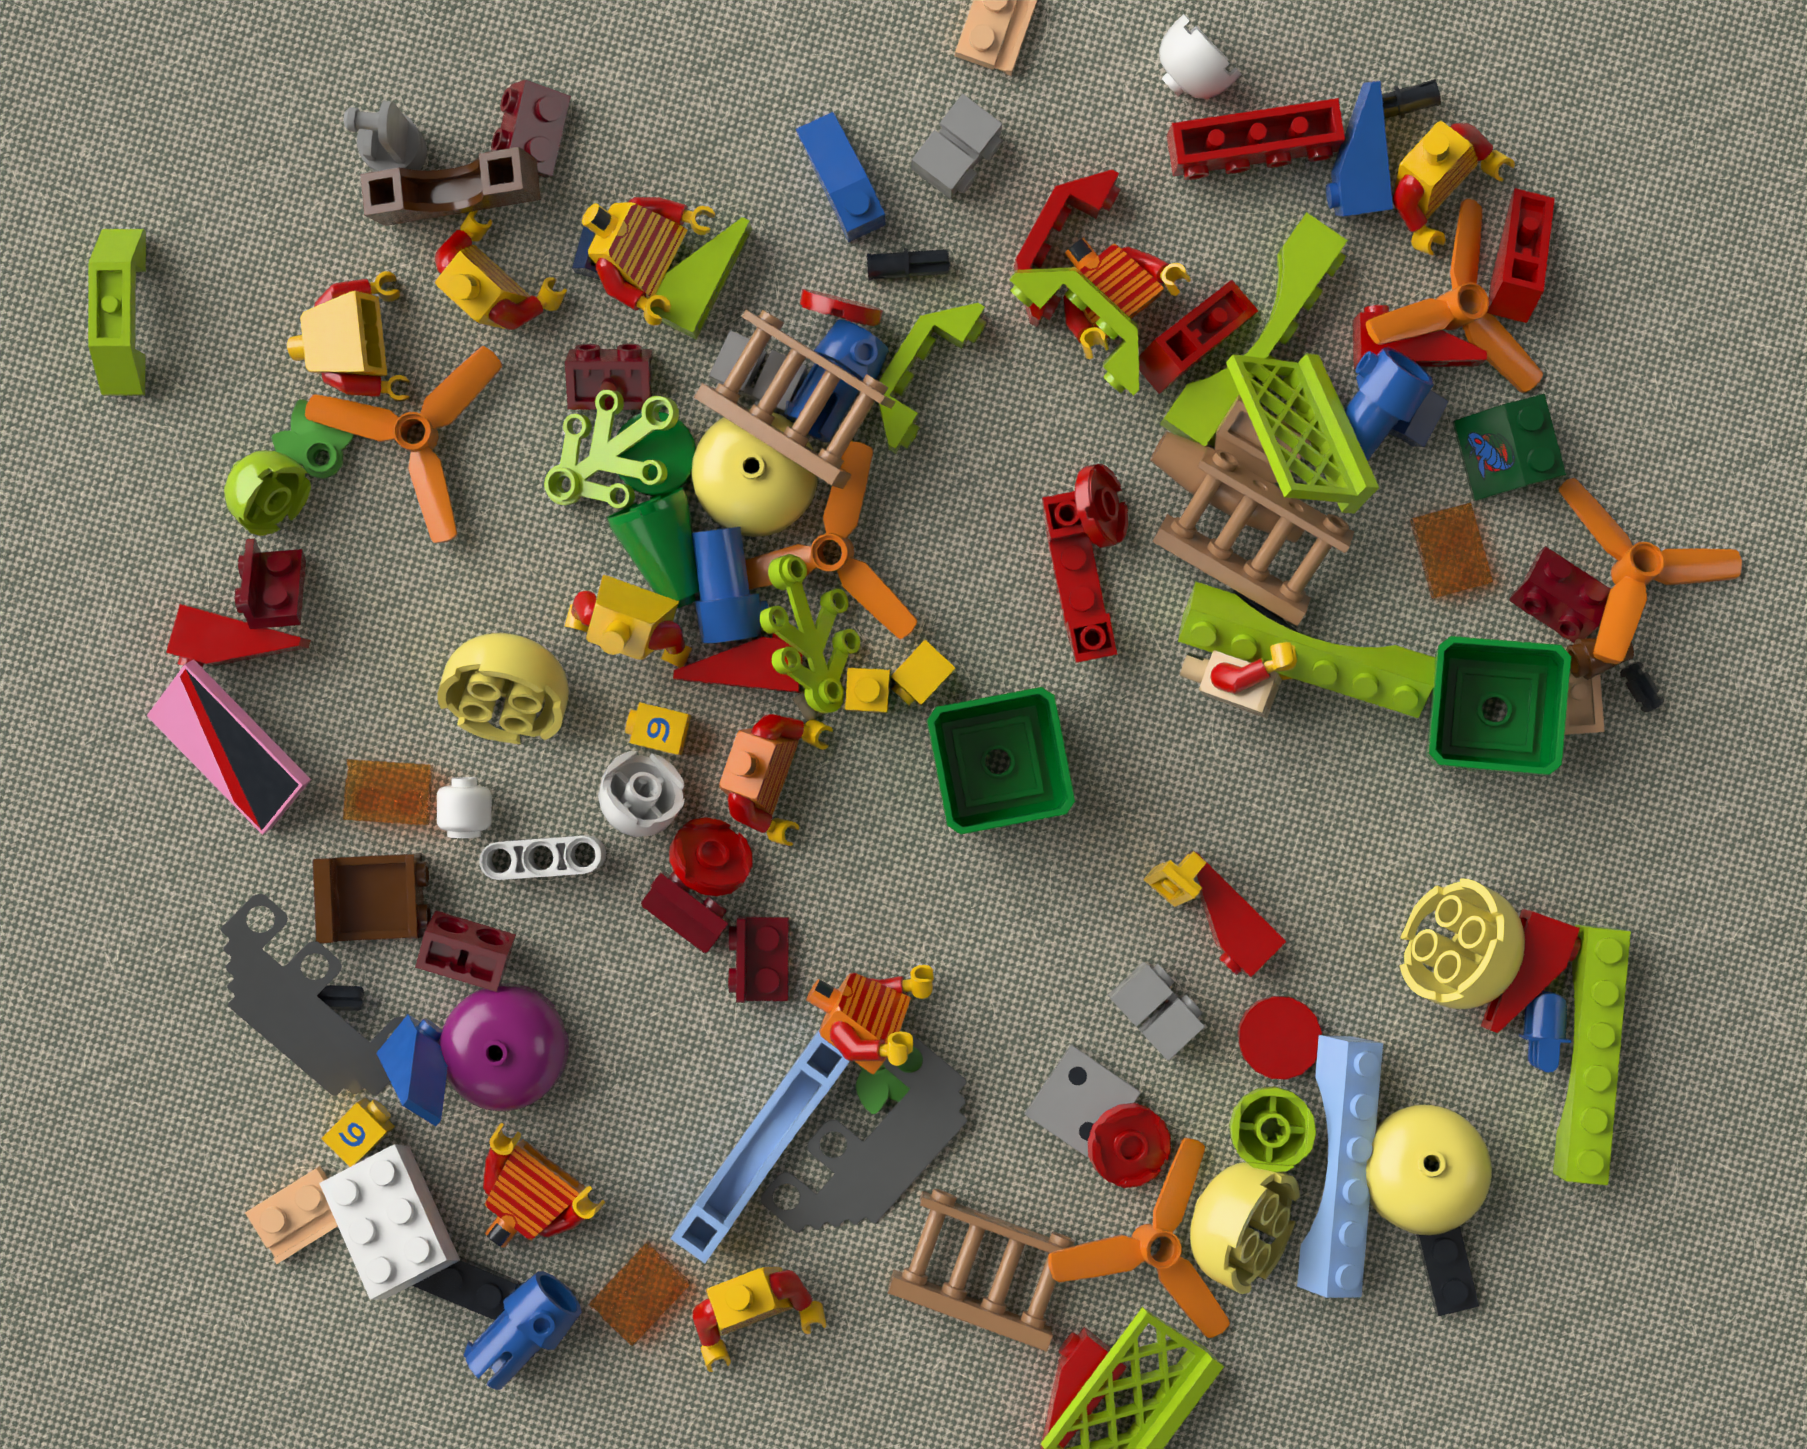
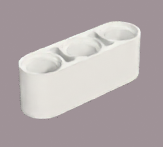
[479,835,606,880]

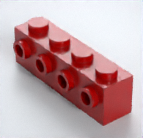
[1167,98,1345,180]

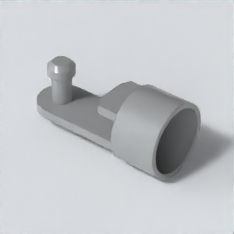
[344,100,427,172]

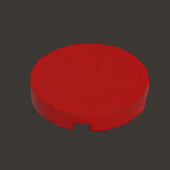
[800,289,884,326]
[1075,464,1128,548]
[669,817,753,897]
[1237,996,1322,1080]
[1088,1103,1171,1188]

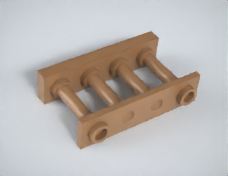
[694,310,895,489]
[1152,447,1354,626]
[888,1189,1075,1352]

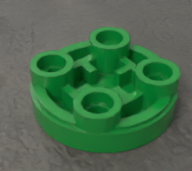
[616,412,696,496]

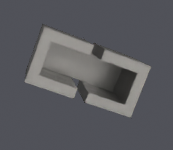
[911,93,1003,199]
[709,330,808,416]
[1107,962,1205,1061]

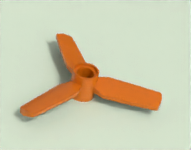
[1366,199,1543,393]
[305,346,503,543]
[745,441,918,639]
[1558,478,1742,664]
[1048,1137,1230,1338]

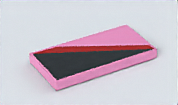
[147,660,311,835]

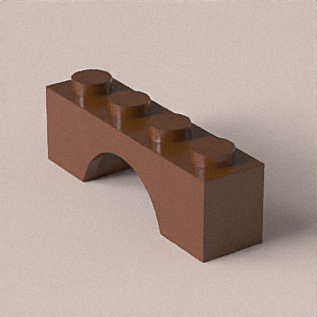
[360,147,541,226]

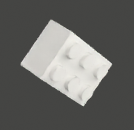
[319,1144,460,1300]

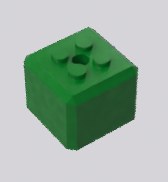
[1426,636,1571,777]
[926,687,1075,835]

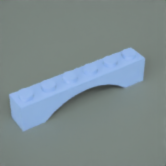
[670,1028,850,1264]
[1297,1035,1383,1298]

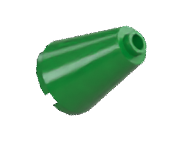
[607,488,699,608]

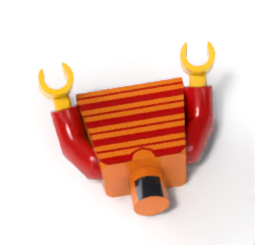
[1063,237,1191,359]
[719,714,833,846]
[806,965,934,1075]
[483,1123,605,1248]

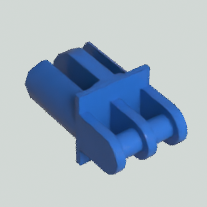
[1519,990,1571,1073]

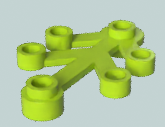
[544,390,679,509]
[760,554,860,714]

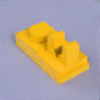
[1143,851,1207,907]

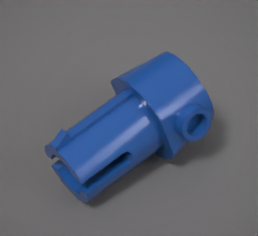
[785,319,889,443]
[1344,347,1434,461]
[692,527,768,644]
[464,1271,582,1390]

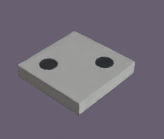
[1024,1044,1141,1158]

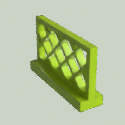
[1226,353,1379,514]
[1041,1307,1225,1449]

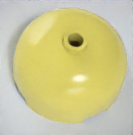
[692,409,818,537]
[437,633,569,744]
[1400,878,1525,1009]
[1366,1105,1492,1235]
[1190,1162,1300,1294]

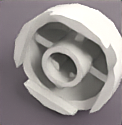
[1159,14,1242,99]
[598,751,685,837]

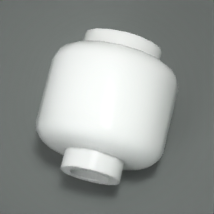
[437,777,492,838]

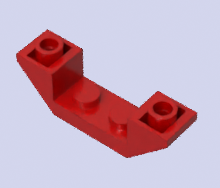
[1013,169,1121,327]
[1042,491,1117,663]

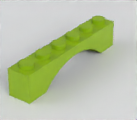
[1160,212,1348,447]
[1178,581,1435,718]
[1553,924,1631,1185]

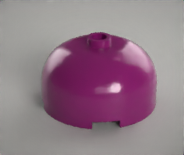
[440,983,569,1112]

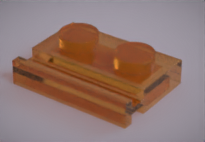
[1410,502,1493,599]
[343,759,434,825]
[588,1241,691,1346]

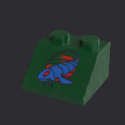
[1452,394,1566,502]

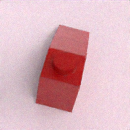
[1487,188,1555,323]
[1139,280,1258,394]
[1352,305,1487,369]
[166,604,311,668]
[673,633,804,693]
[1189,851,1287,977]
[1481,909,1581,1033]
[1040,1327,1127,1449]

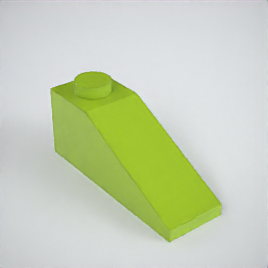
[650,217,752,340]

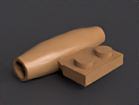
[1150,395,1311,543]

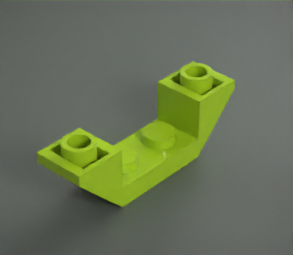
[88,229,146,396]
[1009,267,1140,396]
[878,303,987,454]

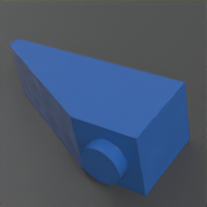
[1326,81,1393,217]
[796,112,886,243]
[376,1014,448,1127]

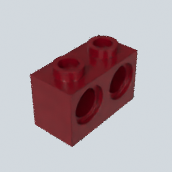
[415,910,516,992]

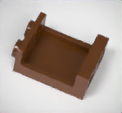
[313,853,431,943]

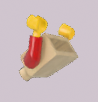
[1180,642,1297,719]

